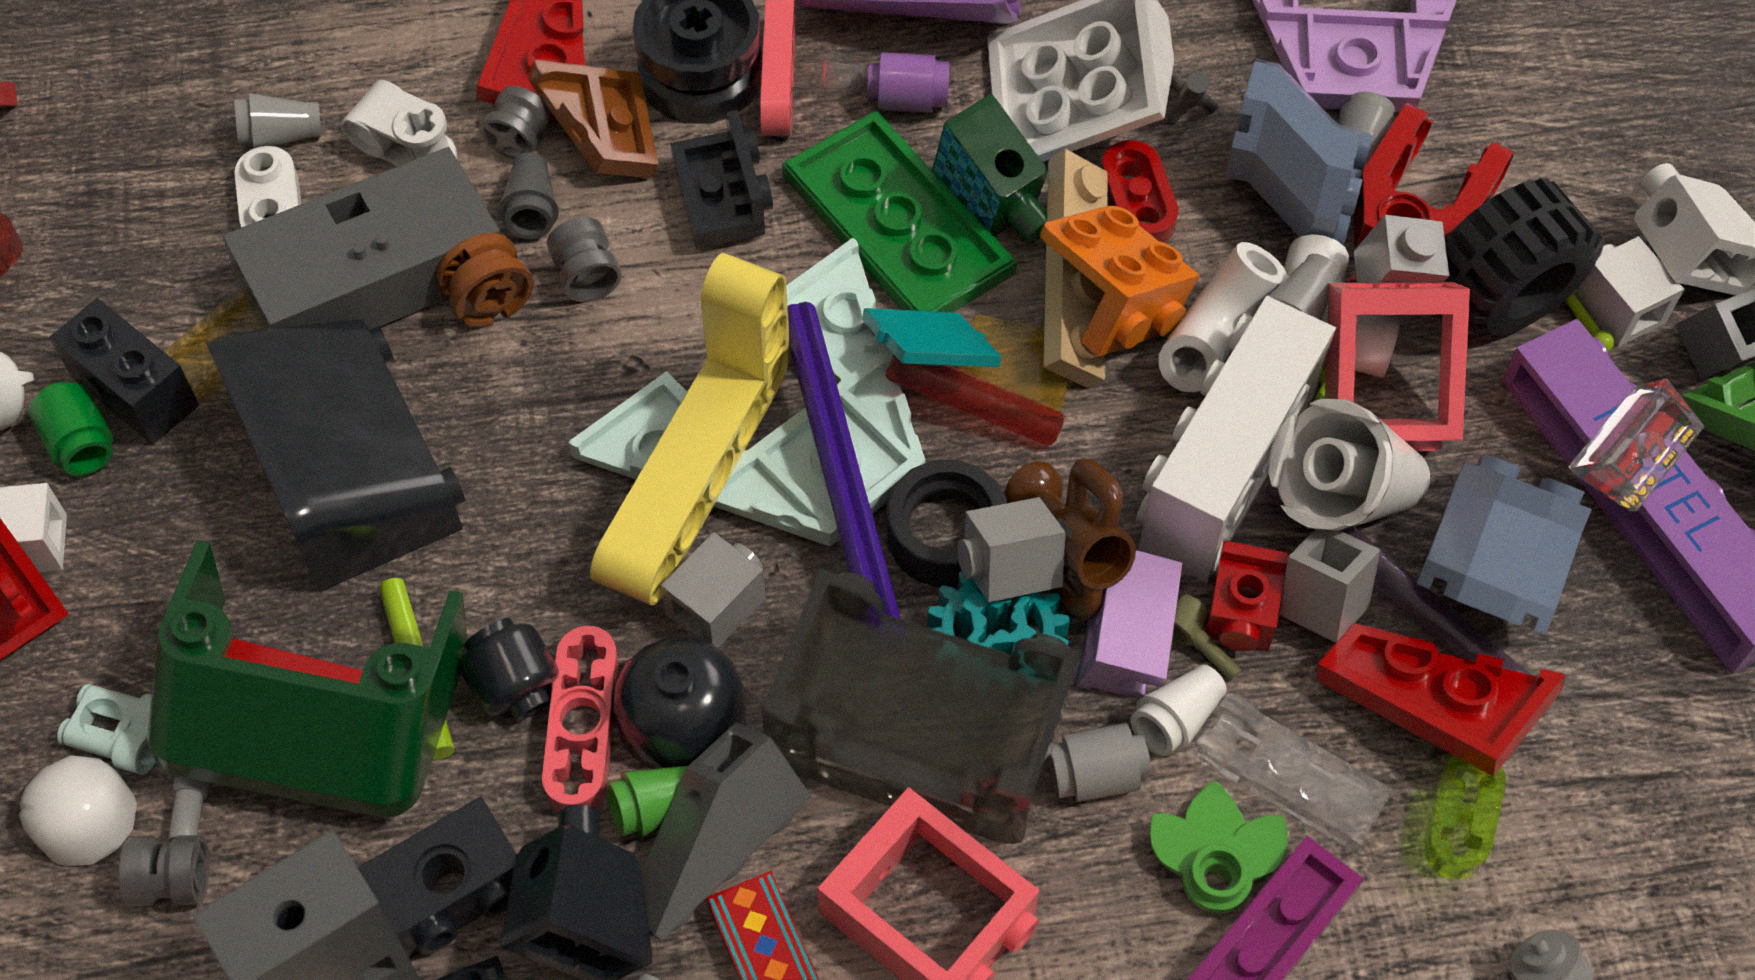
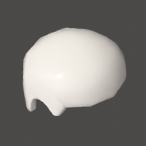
[19,755,137,866]

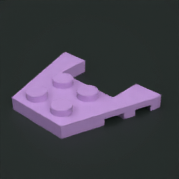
[1252,0,1457,112]

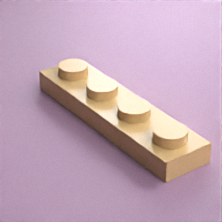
[1043,149,1107,388]

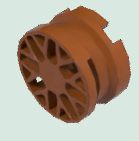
[435,232,534,327]

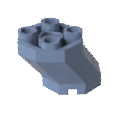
[1225,59,1373,246]
[1416,454,1592,635]

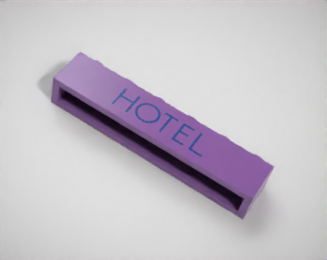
[1502,319,1755,675]

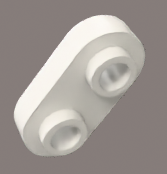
[235,146,302,227]

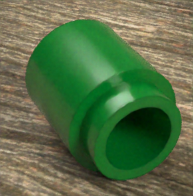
[28,382,113,476]

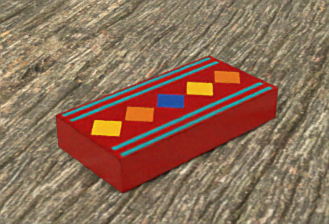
[706,871,819,980]

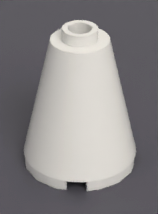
[1268,399,1430,531]

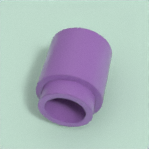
[867,52,950,113]

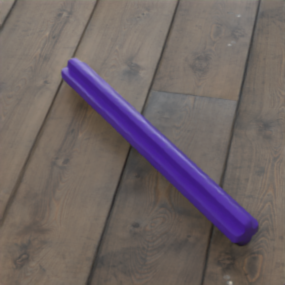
[788,301,906,656]

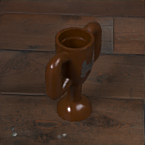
[1004,458,1136,620]

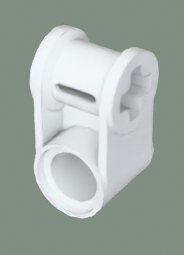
[340,80,457,166]

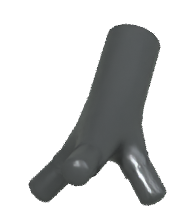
[1168,70,1219,123]

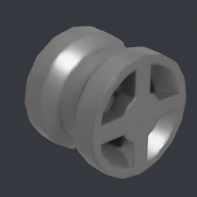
[480,86,553,159]

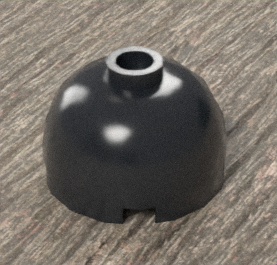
[613,637,746,769]

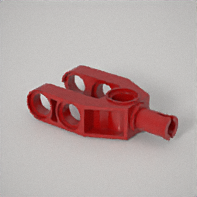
[1345,103,1515,283]

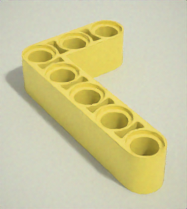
[590,253,790,606]

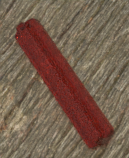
[885,354,1064,446]

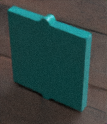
[862,308,1002,367]

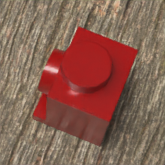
[1205,540,1289,651]

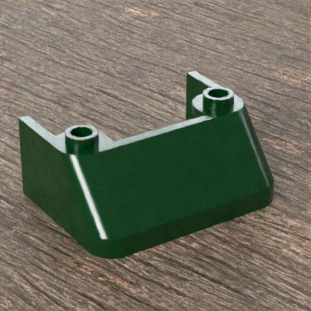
[147,540,468,817]

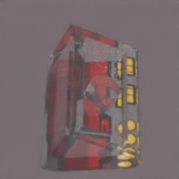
[1569,379,1705,512]

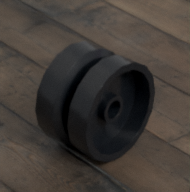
[633,0,762,124]

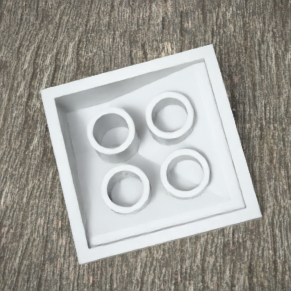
[987,0,1174,162]

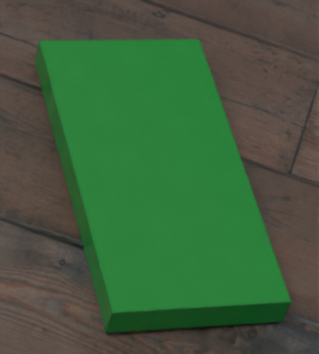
[782,110,1017,313]

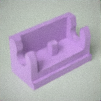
[1077,550,1182,698]

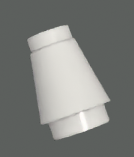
[1130,664,1227,756]

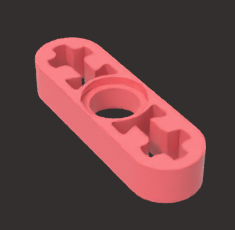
[761,0,795,137]
[542,626,619,813]

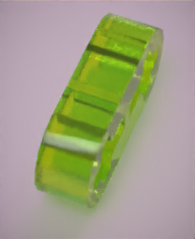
[1424,755,1506,880]

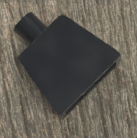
[501,805,652,980]

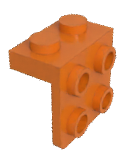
[1040,206,1200,357]

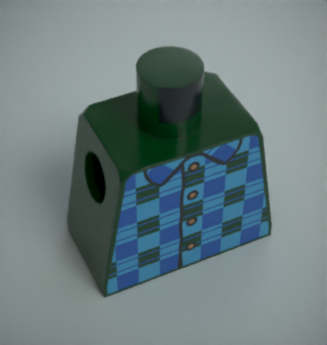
[932,93,1047,244]

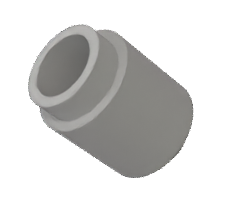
[1047,723,1151,802]

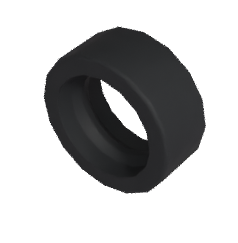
[887,459,1007,587]

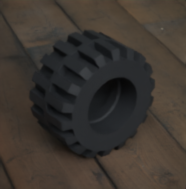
[1444,178,1604,339]

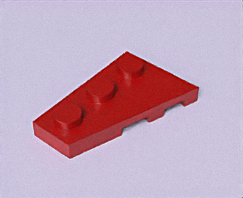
[477,0,586,122]
[1316,623,1566,776]

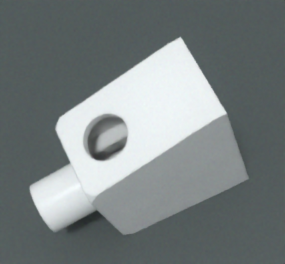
[1634,163,1755,295]

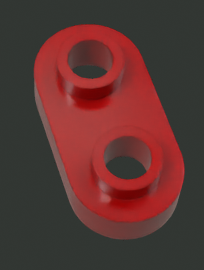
[1101,140,1178,243]

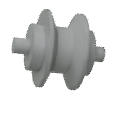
[1511,930,1593,980]

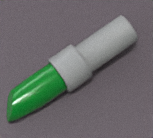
[168,776,209,842]

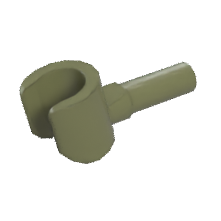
[1172,595,1241,681]

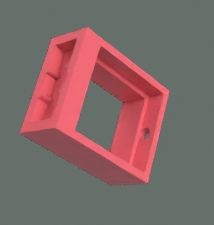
[1325,282,1470,451]
[817,787,1040,980]

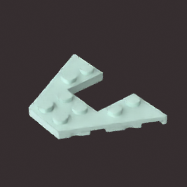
[568,238,925,546]

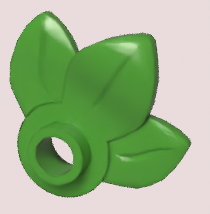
[1150,781,1288,913]

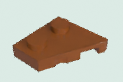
[528,60,659,178]

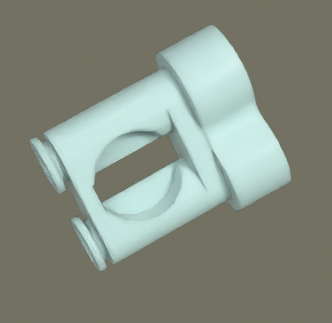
[57,684,155,775]

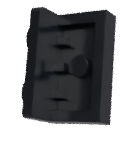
[670,110,773,249]

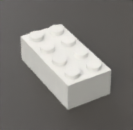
[1135,295,1336,583]

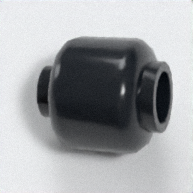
[459,618,559,722]

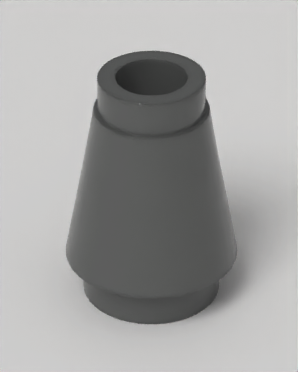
[499,152,559,239]

